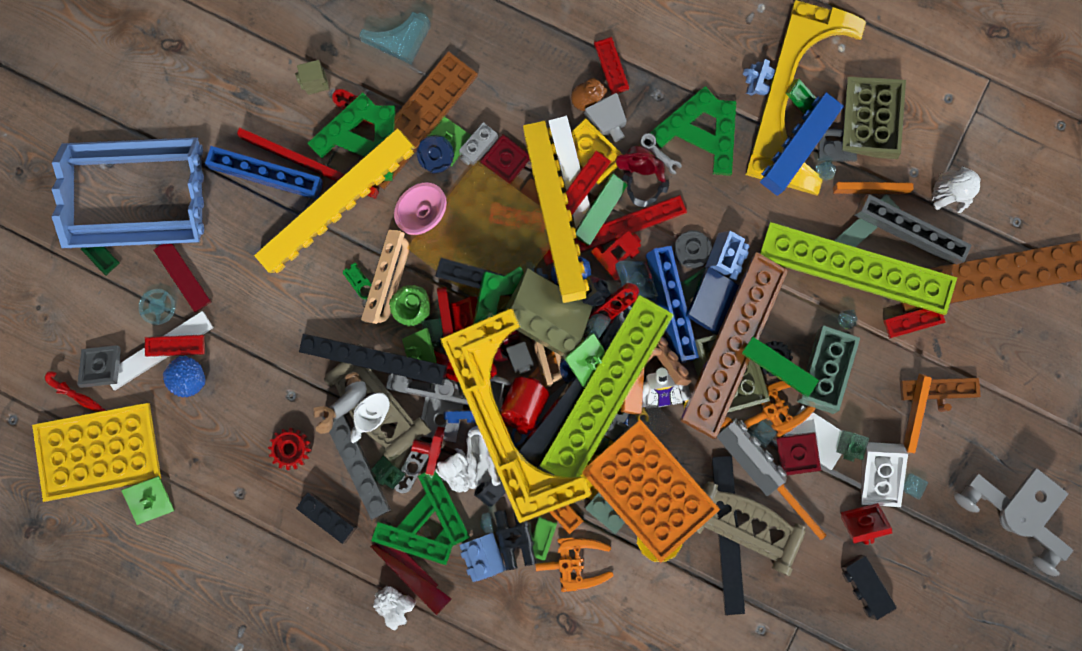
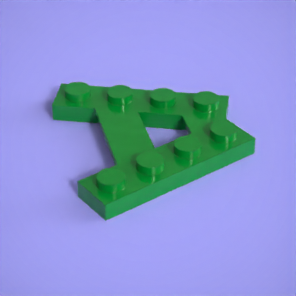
[649,86,736,176]
[307,92,395,181]
[472,267,524,330]
[371,470,470,565]

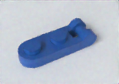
[444,411,476,423]

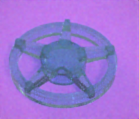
[139,289,175,325]

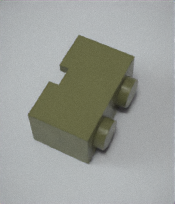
[295,60,329,95]

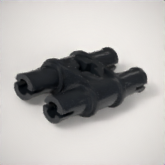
[494,510,536,571]

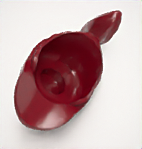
[616,146,665,182]

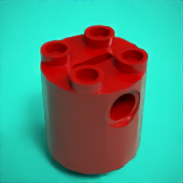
[499,377,549,435]

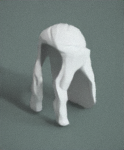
[932,167,981,213]
[466,426,501,489]

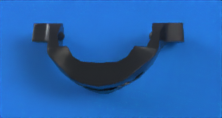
[622,170,670,207]

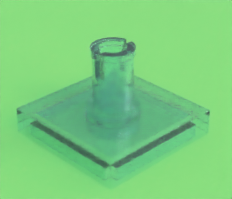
[615,261,658,299]

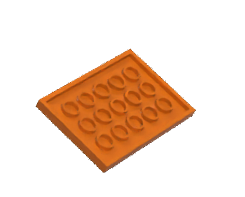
[582,419,720,563]

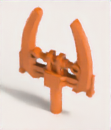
[743,380,816,437]
[535,537,613,592]

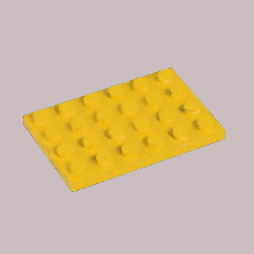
[32,403,161,502]

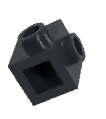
[582,276,611,306]

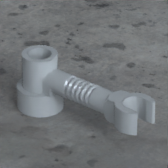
[640,134,682,175]

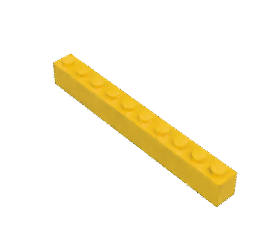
[523,121,589,303]
[254,128,415,273]

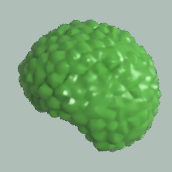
[389,285,430,326]

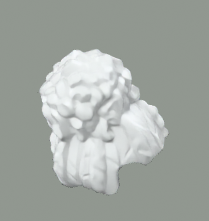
[436,448,469,493]
[374,586,416,630]

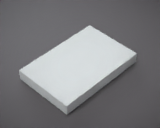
[783,406,852,470]

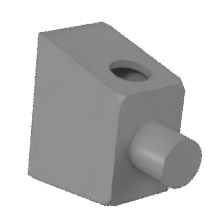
[584,93,627,142]

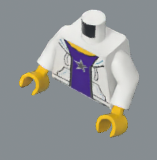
[636,368,691,422]

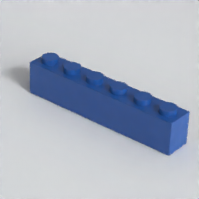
[760,92,844,196]
[205,146,324,200]
[646,246,699,363]

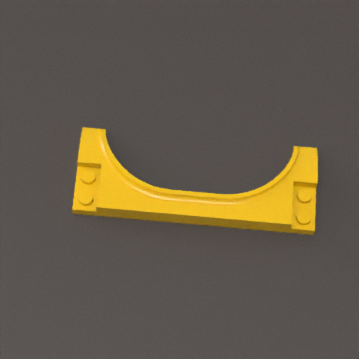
[745,0,866,196]
[441,308,592,523]

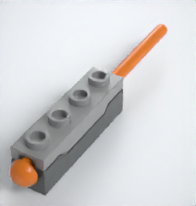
[717,417,826,540]

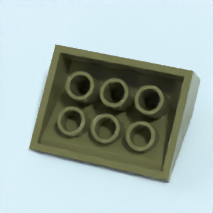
[842,77,906,159]
[503,268,592,358]
[693,335,770,413]

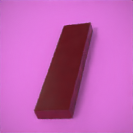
[153,243,212,313]

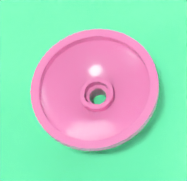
[394,183,447,235]

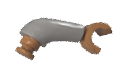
[314,372,367,434]

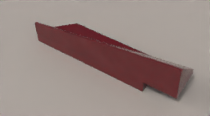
[370,544,452,615]

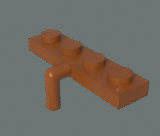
[900,378,981,412]

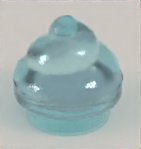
[815,161,836,180]
[838,310,858,329]

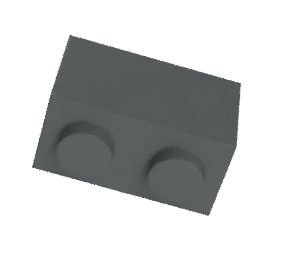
[506,342,533,375]

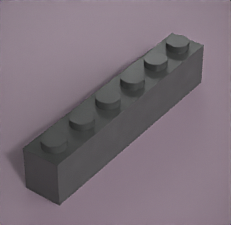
[854,194,972,265]
[322,414,391,520]

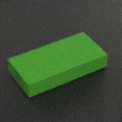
[532,517,557,561]

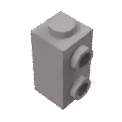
[459,122,498,167]

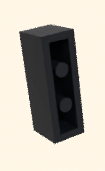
[296,492,358,544]
[842,555,897,620]

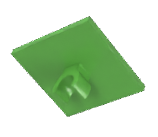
[429,117,472,167]
[402,328,437,363]
[564,333,606,388]
[121,476,174,525]

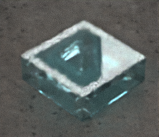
[750,421,777,448]
[903,473,928,500]
[480,513,493,534]

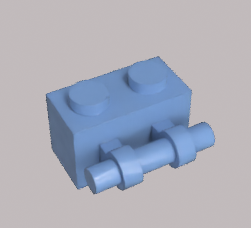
[706,231,749,280]
[460,533,506,582]

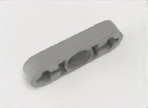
[394,451,429,493]

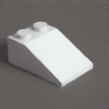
[861,442,908,507]

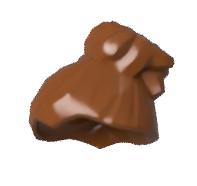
[571,78,607,111]

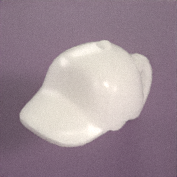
[351,393,389,443]

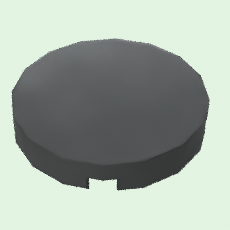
[674,230,712,269]

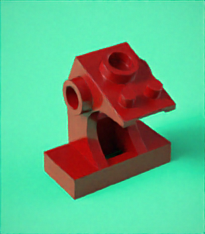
[591,231,641,280]

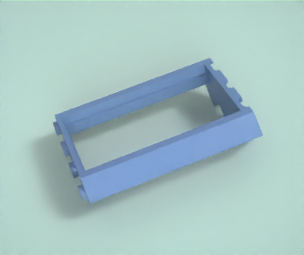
[52,137,204,248]

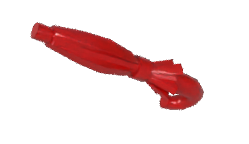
[45,371,106,412]

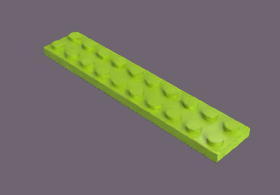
[760,222,957,315]
[540,295,674,477]

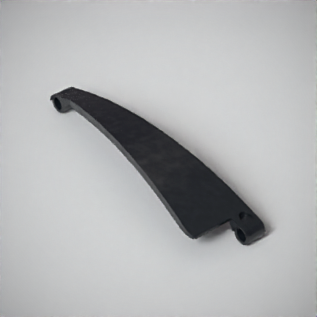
[474,297,650,507]

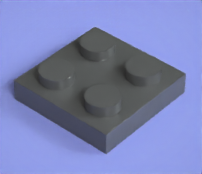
[77,345,121,388]

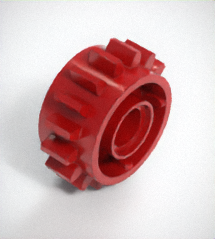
[268,428,312,470]

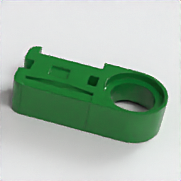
[343,263,372,300]

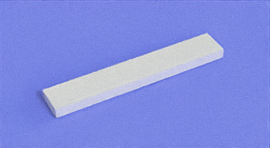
[549,116,590,229]
[111,311,214,390]

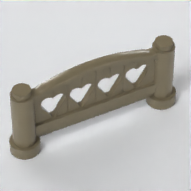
[324,343,432,461]
[696,481,806,576]

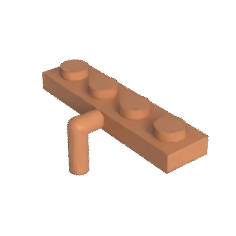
[647,337,692,386]

